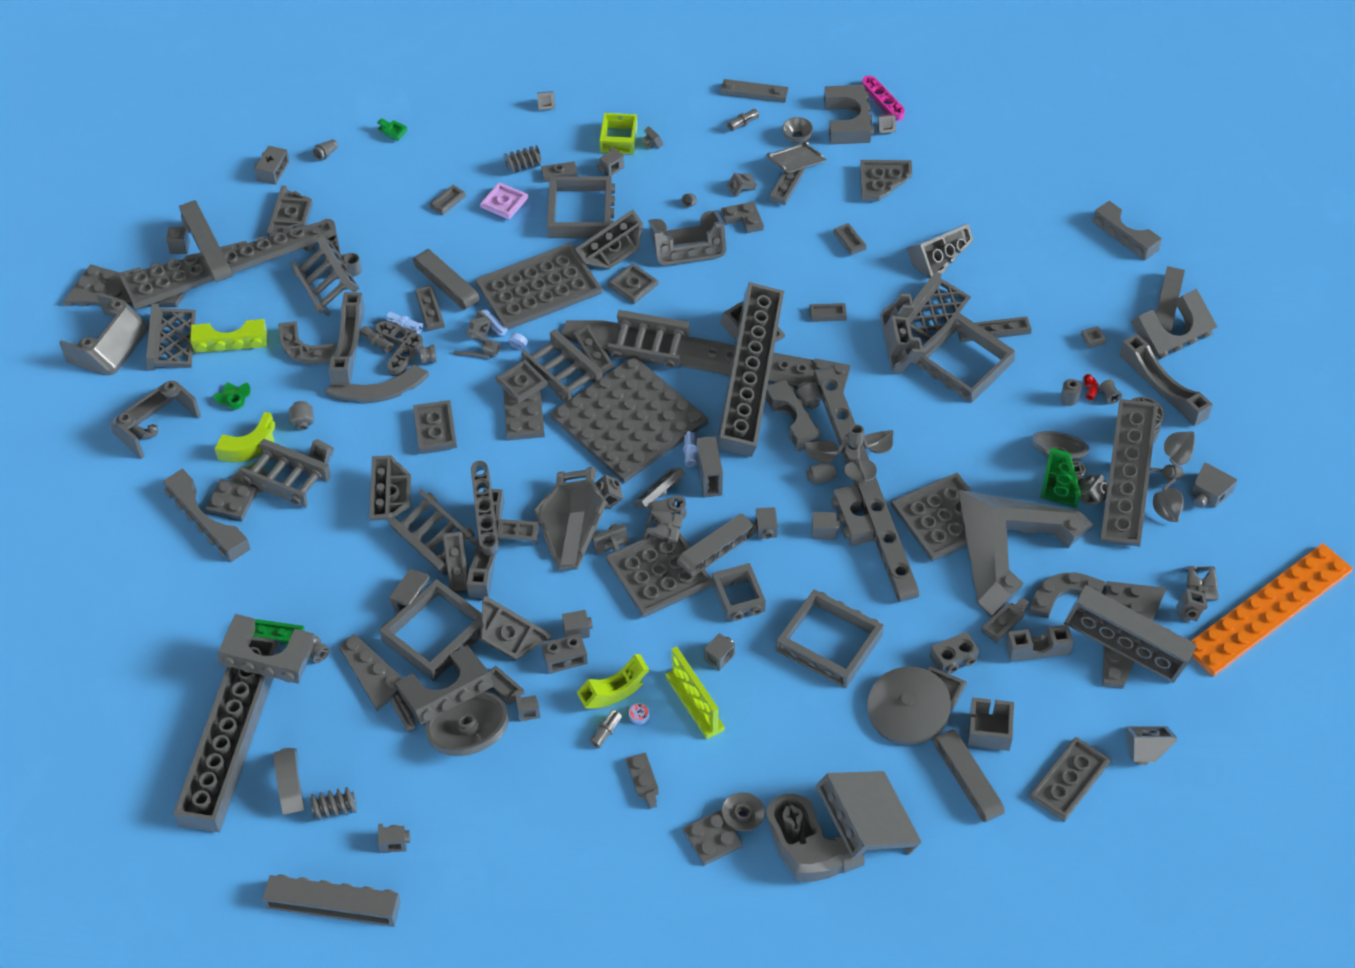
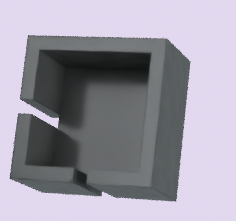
[967,697,1014,751]

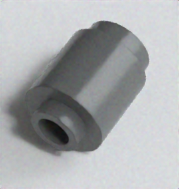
[1060,379,1082,406]
[806,463,836,485]

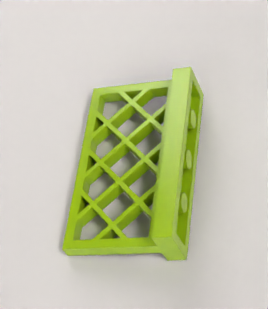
[665,646,725,740]

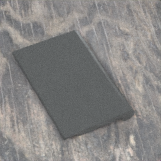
[766,141,827,173]

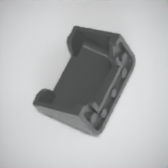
[648,210,726,265]

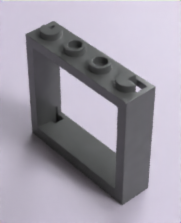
[547,176,615,238]
[915,312,1015,403]
[380,579,481,681]
[776,589,884,688]

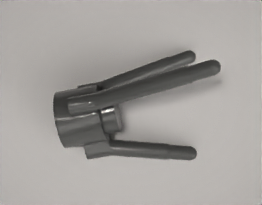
[454,329,500,359]

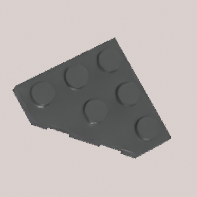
[860,160,912,201]

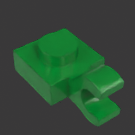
[377,118,407,141]

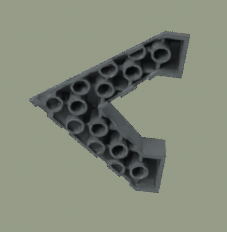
[958,490,1094,617]

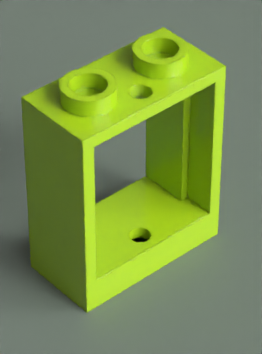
[600,113,638,155]

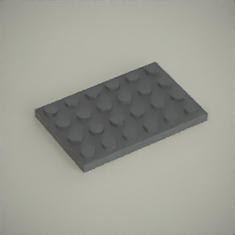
[475,243,602,330]

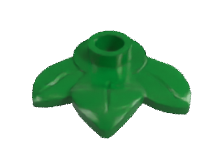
[214,382,251,410]

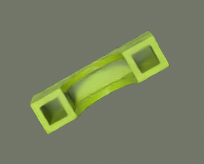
[191,319,267,353]

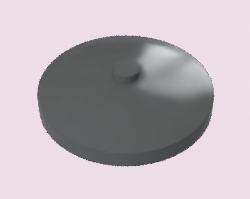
[867,666,951,745]
[425,692,509,756]

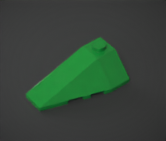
[1040,448,1081,508]

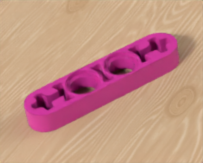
[862,76,905,121]

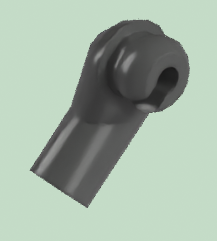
[130,424,158,439]

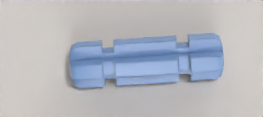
[482,310,507,336]

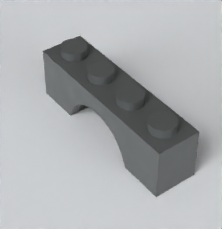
[1092,201,1162,261]
[765,380,820,451]

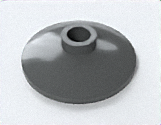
[722,792,765,831]

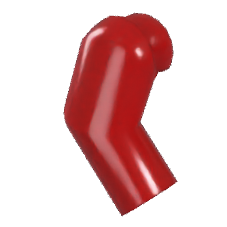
[1083,374,1099,401]

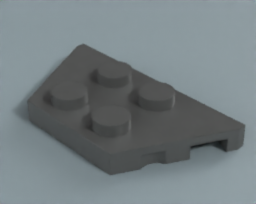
[267,185,313,238]
[480,596,552,661]

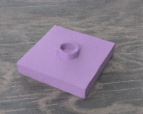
[480,182,528,220]

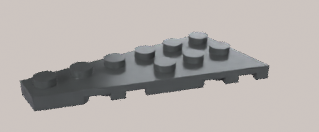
[1102,581,1167,689]

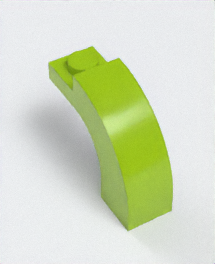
[215,412,275,463]
[576,654,649,709]

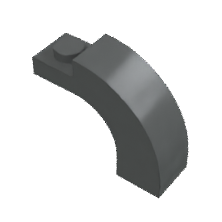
[274,747,304,815]

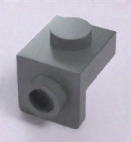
[727,173,758,196]

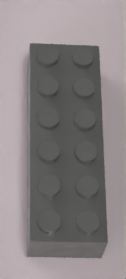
[1063,585,1197,683]

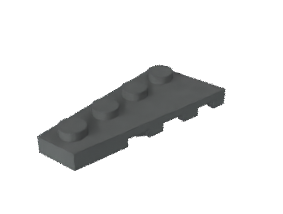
[339,634,403,711]

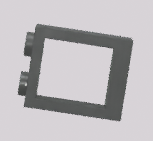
[712,563,766,622]

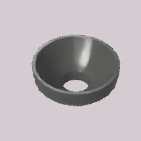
[782,117,813,143]

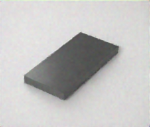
[1029,737,1112,822]

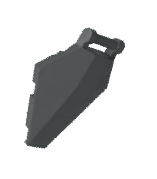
[534,467,607,572]

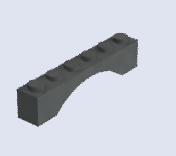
[329,292,364,385]
[1119,334,1213,426]
[163,468,251,562]
[467,488,504,599]

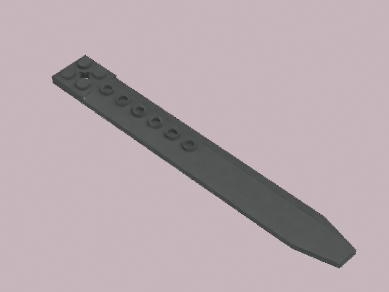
[561,320,851,393]

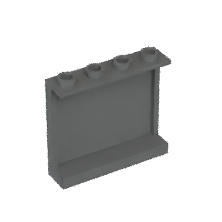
[816,771,921,859]

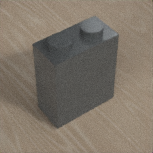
[697,436,723,498]

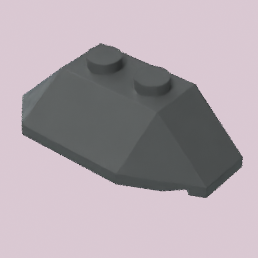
[575,210,643,269]
[369,455,411,520]

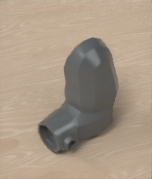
[766,794,864,882]

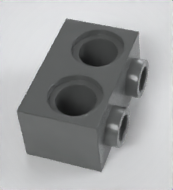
[930,631,979,674]

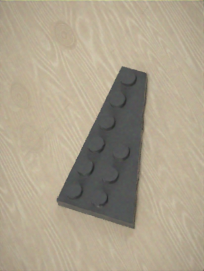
[64,264,185,307]

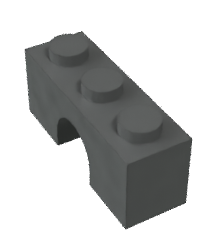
[831,485,874,546]
[1006,624,1073,662]

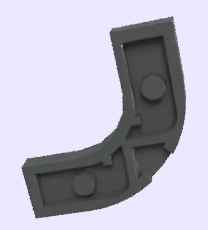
[279,321,336,365]
[1029,572,1105,618]

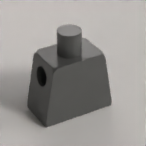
[1191,462,1238,508]

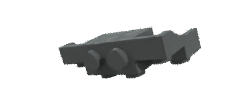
[880,293,924,373]

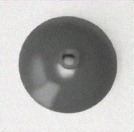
[1032,431,1089,461]

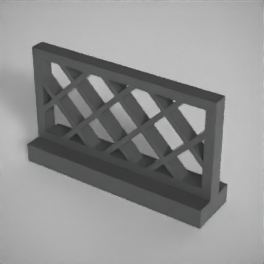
[908,271,971,341]
[146,304,196,370]

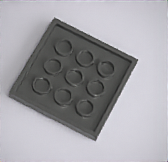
[891,472,972,561]
[606,533,713,618]

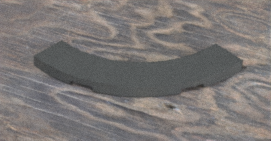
[325,364,429,403]

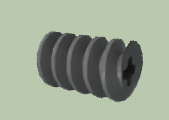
[504,145,541,173]
[310,787,357,820]

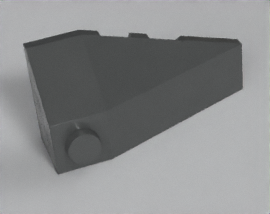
[907,224,974,278]

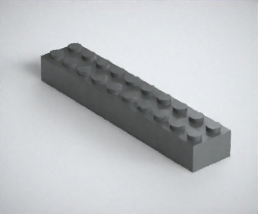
[717,282,784,457]
[173,636,282,833]

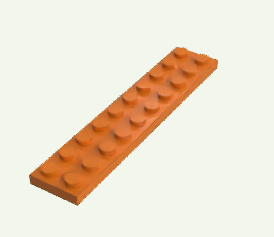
[1191,543,1353,677]

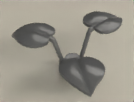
[805,424,893,482]
[1150,431,1195,522]

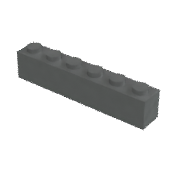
[263,874,401,927]

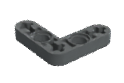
[375,321,423,376]

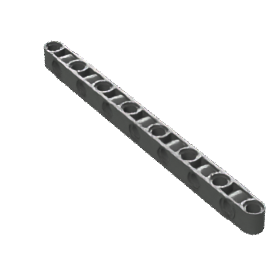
[814,366,919,602]

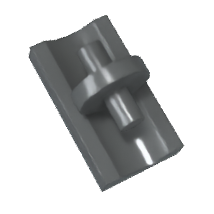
[592,523,629,555]

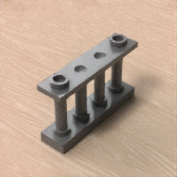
[291,235,359,316]
[608,310,690,368]
[521,329,602,402]
[239,439,331,508]
[388,489,477,576]

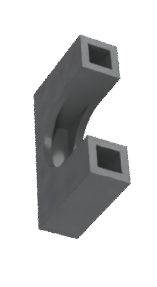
[824,85,874,145]
[1131,289,1218,360]
[218,614,314,684]
[395,645,494,725]

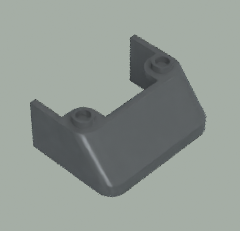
[59,292,148,376]
[109,381,201,459]

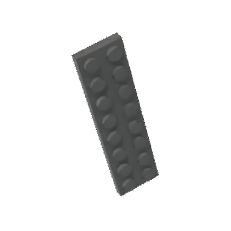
[1101,399,1158,547]

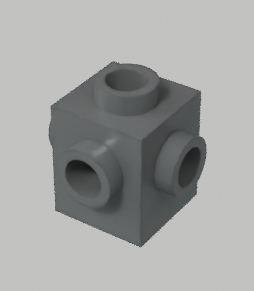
[595,474,623,509]
[1079,474,1108,506]

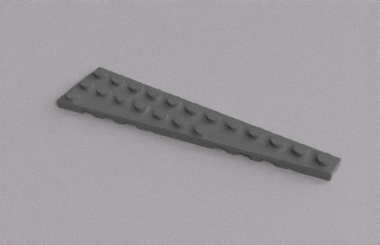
[118,219,337,310]

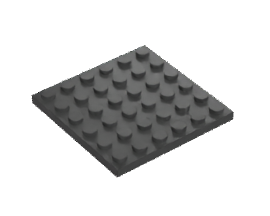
[550,356,708,483]

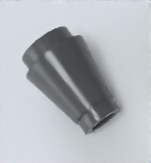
[313,139,338,160]

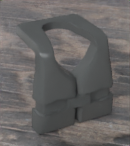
[642,510,683,544]
[1184,566,1219,600]

